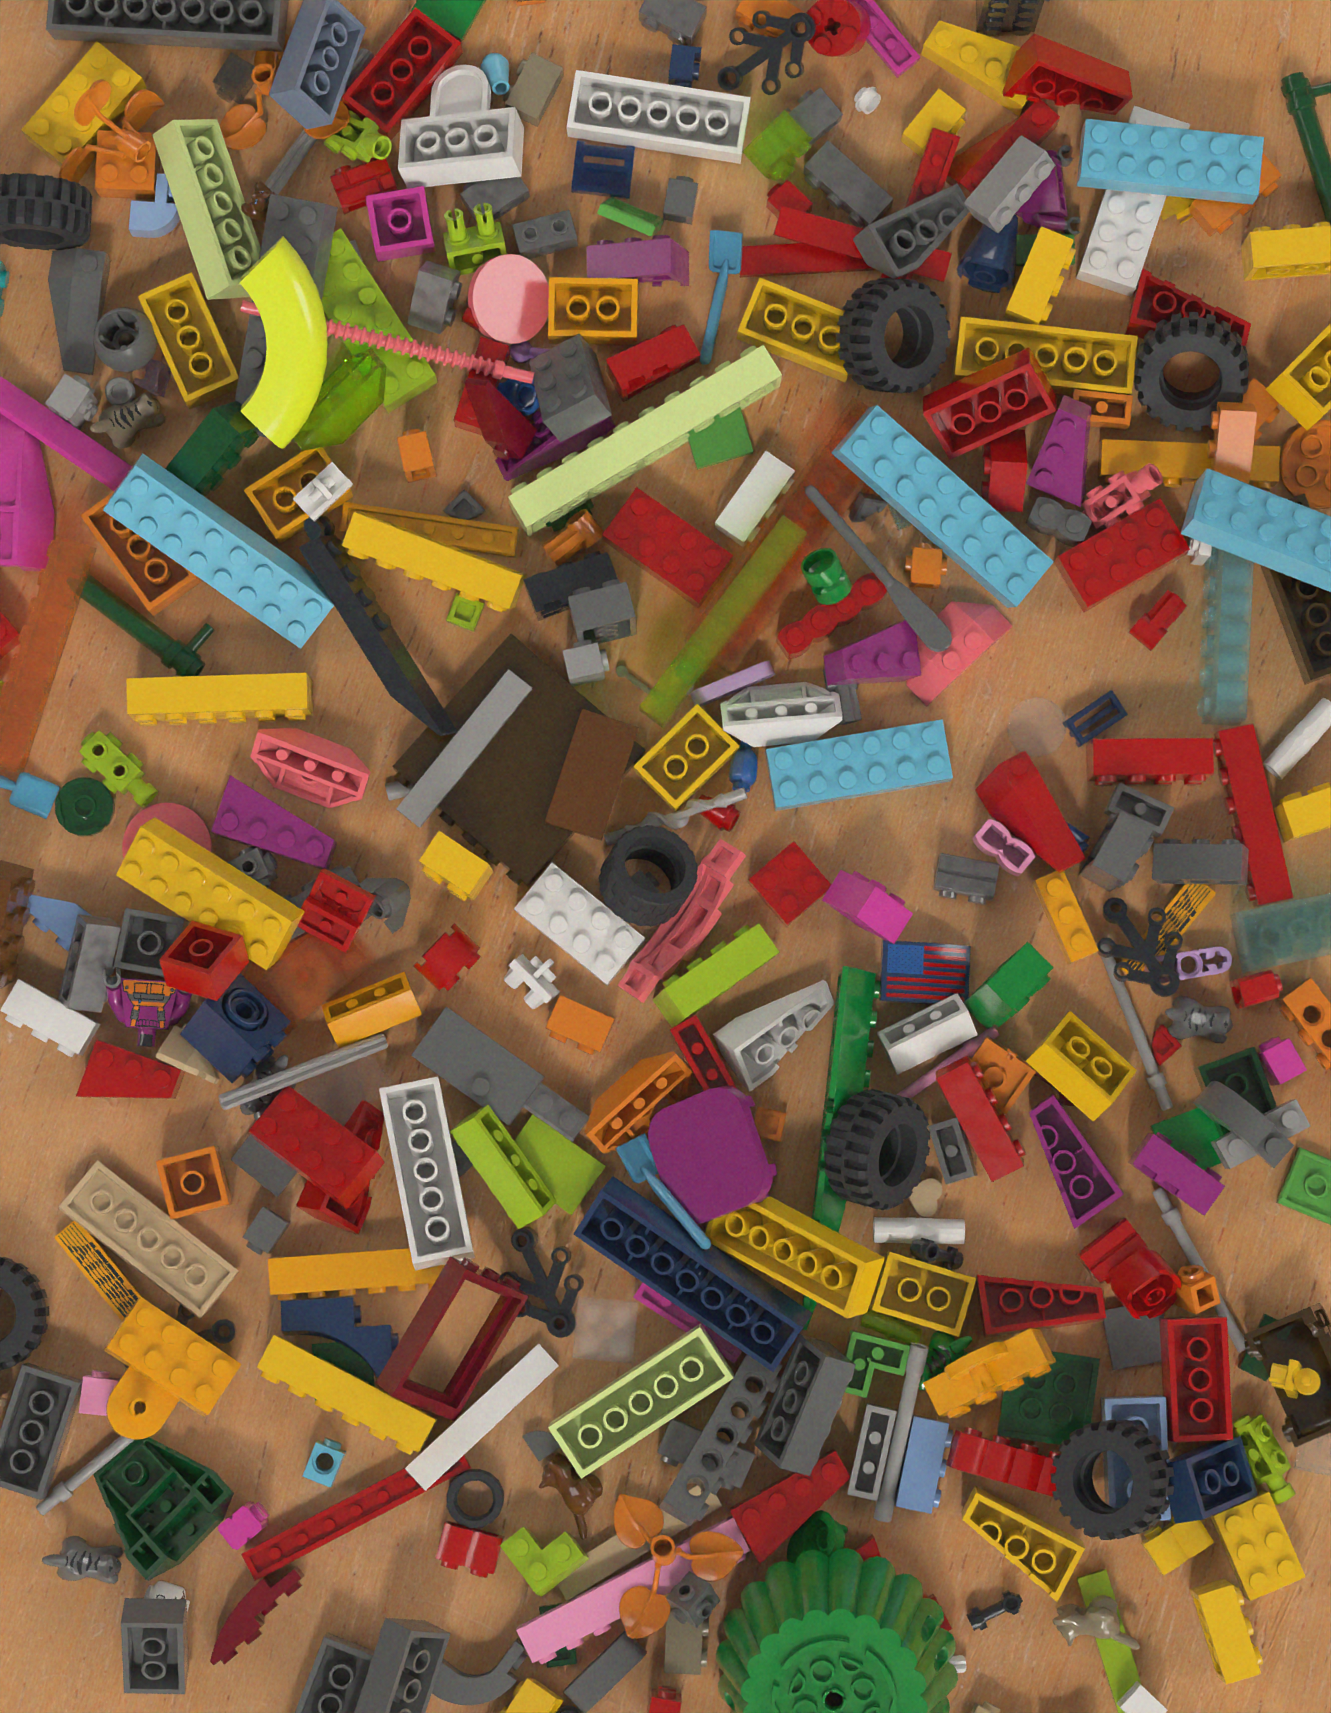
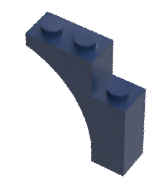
[281,1297,399,1390]

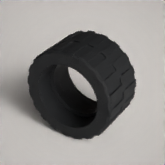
[598,825,698,927]

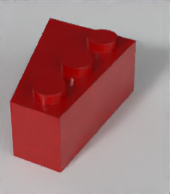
[605,324,701,402]
[76,1040,186,1099]

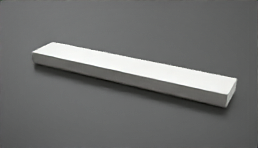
[405,1344,559,1491]

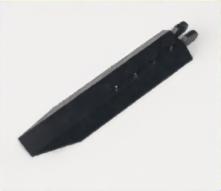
[299,516,458,736]

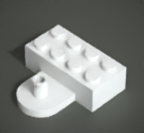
[398,65,524,189]

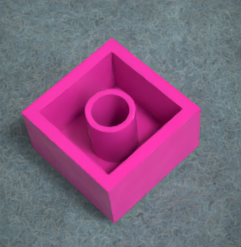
[366,186,436,262]
[822,870,913,944]

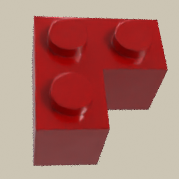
[981,429,1028,512]

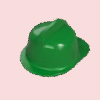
[787,1510,848,1565]

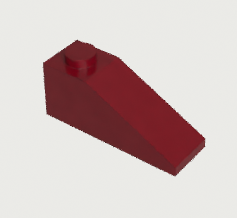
[465,378,537,460]

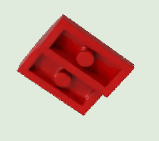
[297,868,376,953]

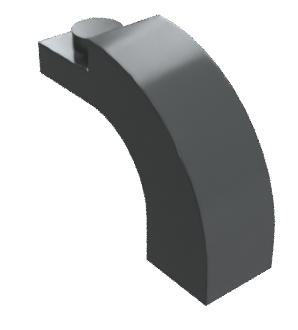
[1193,1080,1294,1168]
[432,1638,527,1705]

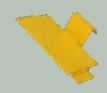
[1160,196,1196,224]

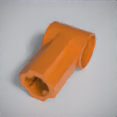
[542,509,604,566]

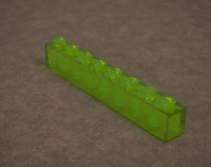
[639,515,807,728]

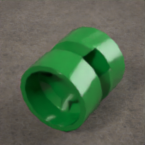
[800,548,852,605]

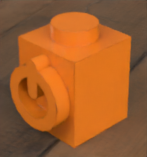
[1175,1265,1220,1315]

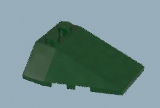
[93,1437,234,1581]

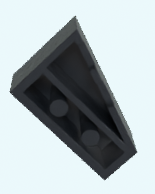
[523,551,618,621]

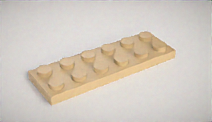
[59,1160,239,1320]

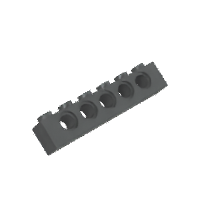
[658,1354,782,1526]

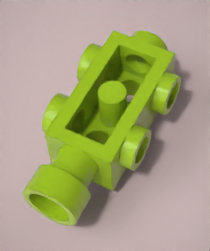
[324,110,392,163]
[78,730,159,808]
[1233,1414,1296,1505]

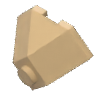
[155,1023,220,1084]

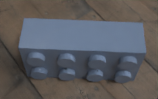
[269,0,366,129]

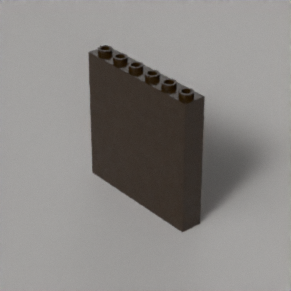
[392,634,645,887]

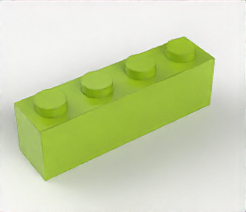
[450,1104,557,1229]

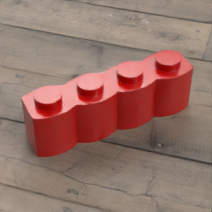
[776,572,887,659]
[946,1426,1061,1497]

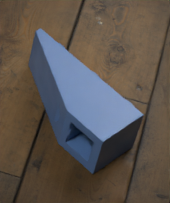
[27,895,92,952]

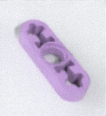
[690,660,775,707]
[1145,946,1232,983]

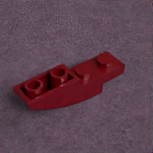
[210,1566,304,1665]

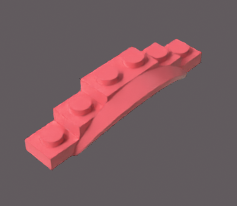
[617,839,746,1003]

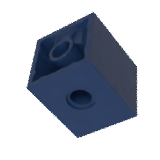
[180,973,291,1083]

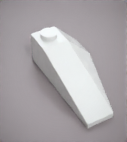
[713,980,835,1092]

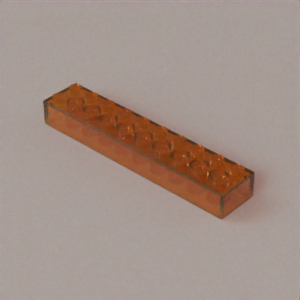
[684,396,869,675]

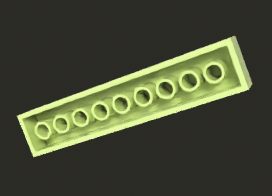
[508,345,782,537]

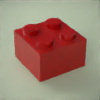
[748,841,831,927]
[159,921,249,1001]

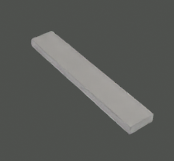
[396,669,532,828]

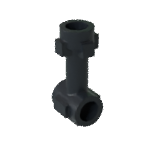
[910,1238,964,1270]
[966,1590,1023,1631]

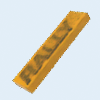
[1120,884,1216,985]
[54,1221,144,1321]

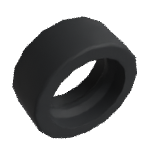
[446,1469,504,1528]

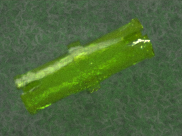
[859,1309,923,1346]

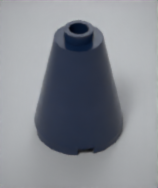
[956,214,1018,293]

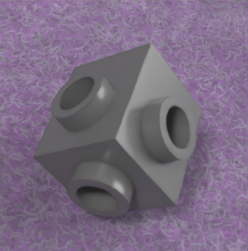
[227,847,278,888]
[666,1571,720,1628]

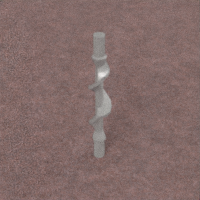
[604,787,748,846]

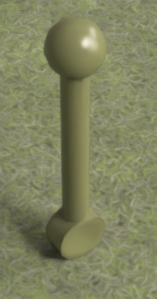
[616,665,668,707]

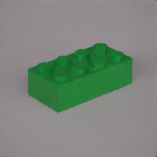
[964,942,1054,1030]

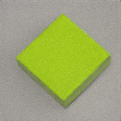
[446,593,485,632]

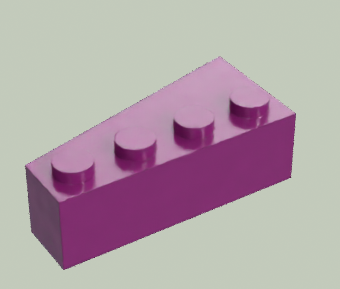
[1029,1093,1124,1229]

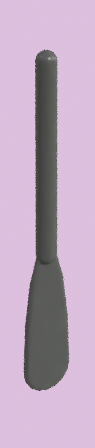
[805,485,952,652]

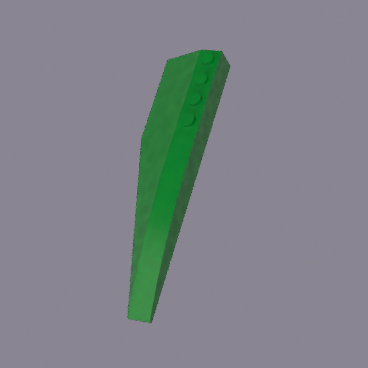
[802,966,880,1330]

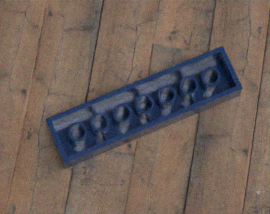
[573,1176,813,1372]

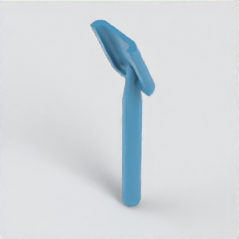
[700,230,743,365]
[0,772,60,819]
[615,1133,711,1250]

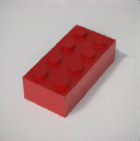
[341,7,463,141]
[923,347,1057,460]
[602,487,733,609]
[1054,498,1190,613]
[1086,738,1214,786]
[249,1086,385,1210]
[1159,1316,1233,1442]

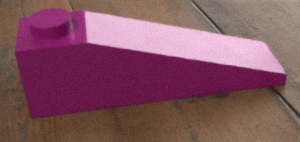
[495,411,616,481]

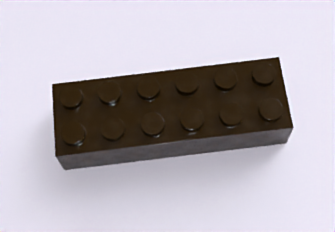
[1260,494,1331,685]

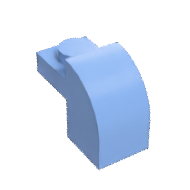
[129,173,180,238]

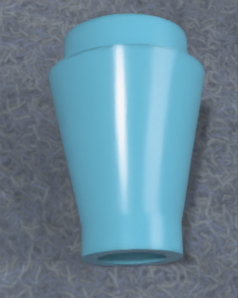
[480,53,510,95]

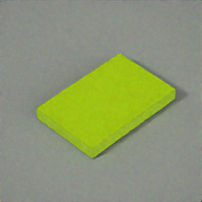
[514,1114,606,1215]

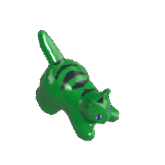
[918,1330,972,1391]

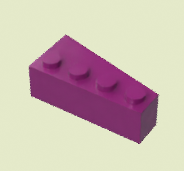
[211,775,337,870]

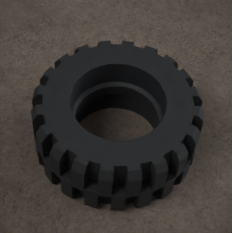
[0,173,93,250]
[836,278,951,394]
[1134,312,1249,432]
[824,1089,930,1210]
[0,1257,49,1371]
[1051,1419,1174,1540]

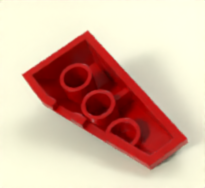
[296,1100,384,1235]

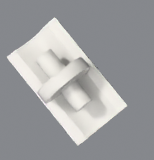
[293,462,353,521]
[504,954,560,1009]

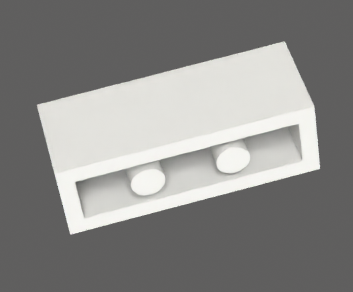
[715,451,796,548]
[0,979,101,1057]
[877,993,978,1075]

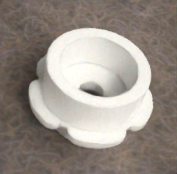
[854,87,881,114]

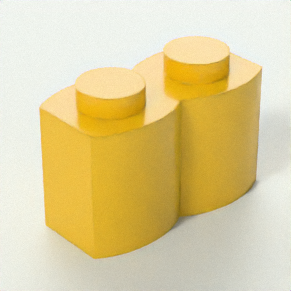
[1141,1515,1214,1575]

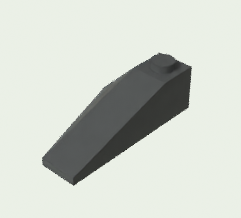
[48,248,111,375]

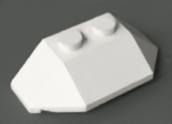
[720,682,842,747]

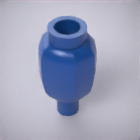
[729,741,758,792]

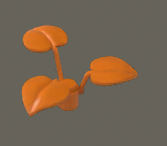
[220,34,350,150]
[59,79,165,183]
[614,1494,744,1638]

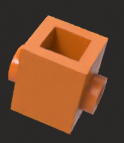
[904,543,947,589]

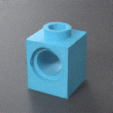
[302,1438,346,1488]

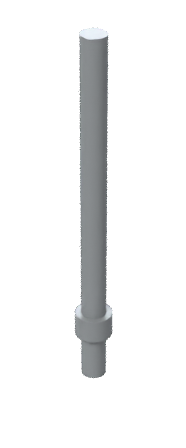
[1096,943,1173,1111]
[1152,1187,1246,1353]
[36,1401,180,1516]

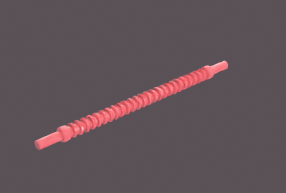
[240,300,534,384]

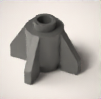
[357,878,411,934]

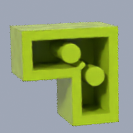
[499,1526,590,1597]

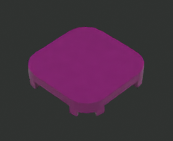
[648,1085,777,1224]

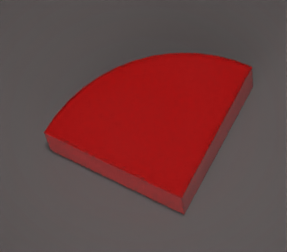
[1151,1024,1182,1066]

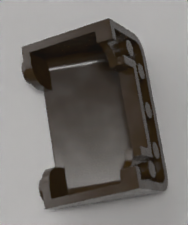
[1244,1303,1331,1447]

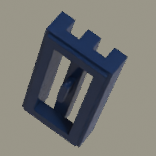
[1062,690,1128,748]

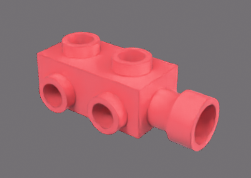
[1082,463,1163,529]

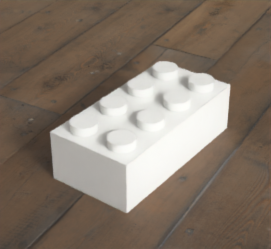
[514,863,645,986]

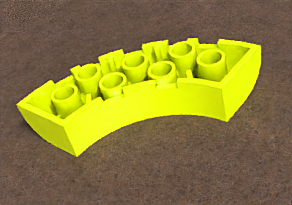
[239,236,328,449]

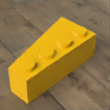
[921,20,1029,116]
[961,1485,1085,1602]

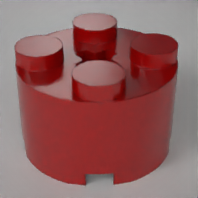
[804,0,871,57]
[413,923,481,991]
[1109,1246,1182,1320]

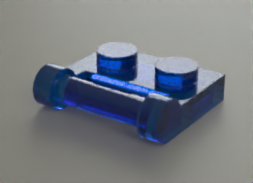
[571,140,635,199]

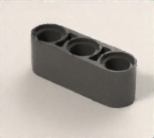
[563,1631,647,1713]

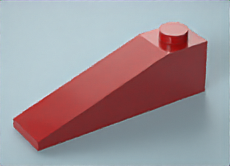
[975,750,1086,873]

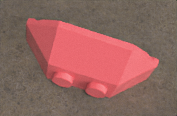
[906,601,1013,707]
[250,728,371,808]

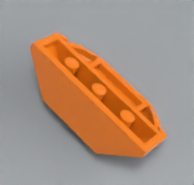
[584,1051,692,1153]

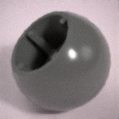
[93,307,158,372]

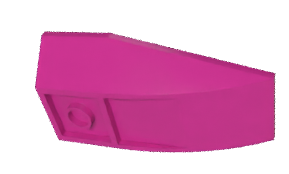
[0,395,55,572]

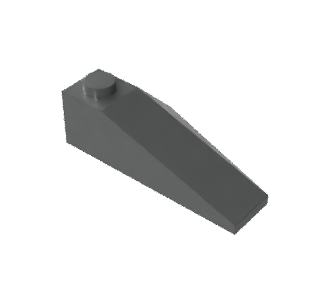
[853,183,970,279]

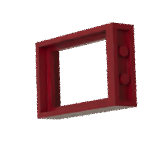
[376,1256,529,1421]

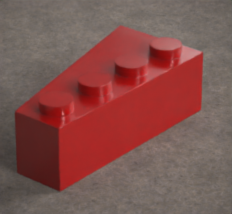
[1124,268,1251,355]
[975,1274,1106,1338]
[729,1449,851,1564]

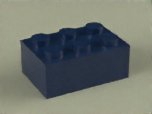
[1166,1436,1258,1524]

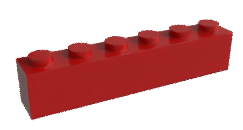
[1213,724,1294,907]

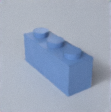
[895,1415,953,1514]

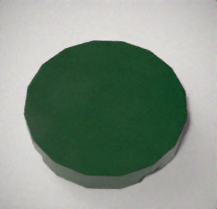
[55,777,115,837]

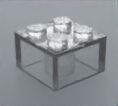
[572,1296,638,1364]

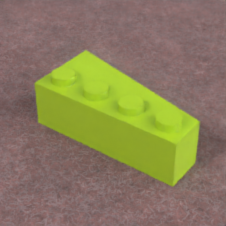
[653,923,780,1028]

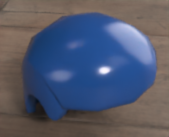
[497,378,539,417]

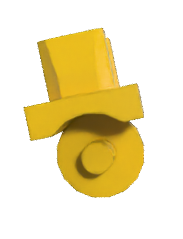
[1269,1359,1321,1399]

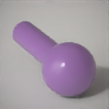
[510,341,550,363]

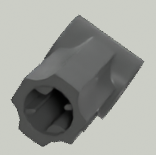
[823,669,862,725]

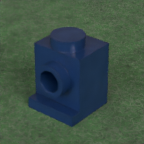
[668,44,702,88]

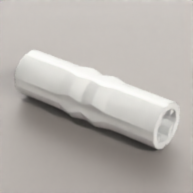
[1263,698,1331,780]
[873,1217,965,1244]

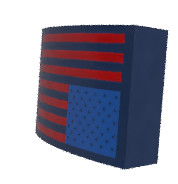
[879,940,971,1004]

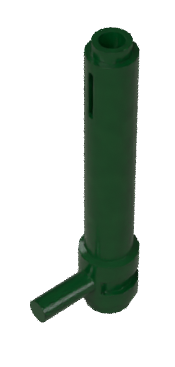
[1281,72,1331,225]
[67,569,214,677]

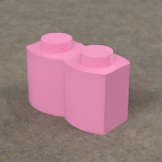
[972,819,1035,876]

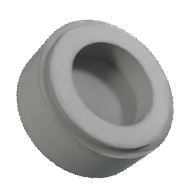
[105,377,136,405]

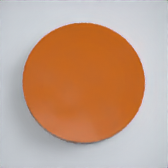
[1279,420,1331,509]

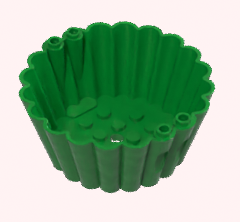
[715,1548,958,1713]

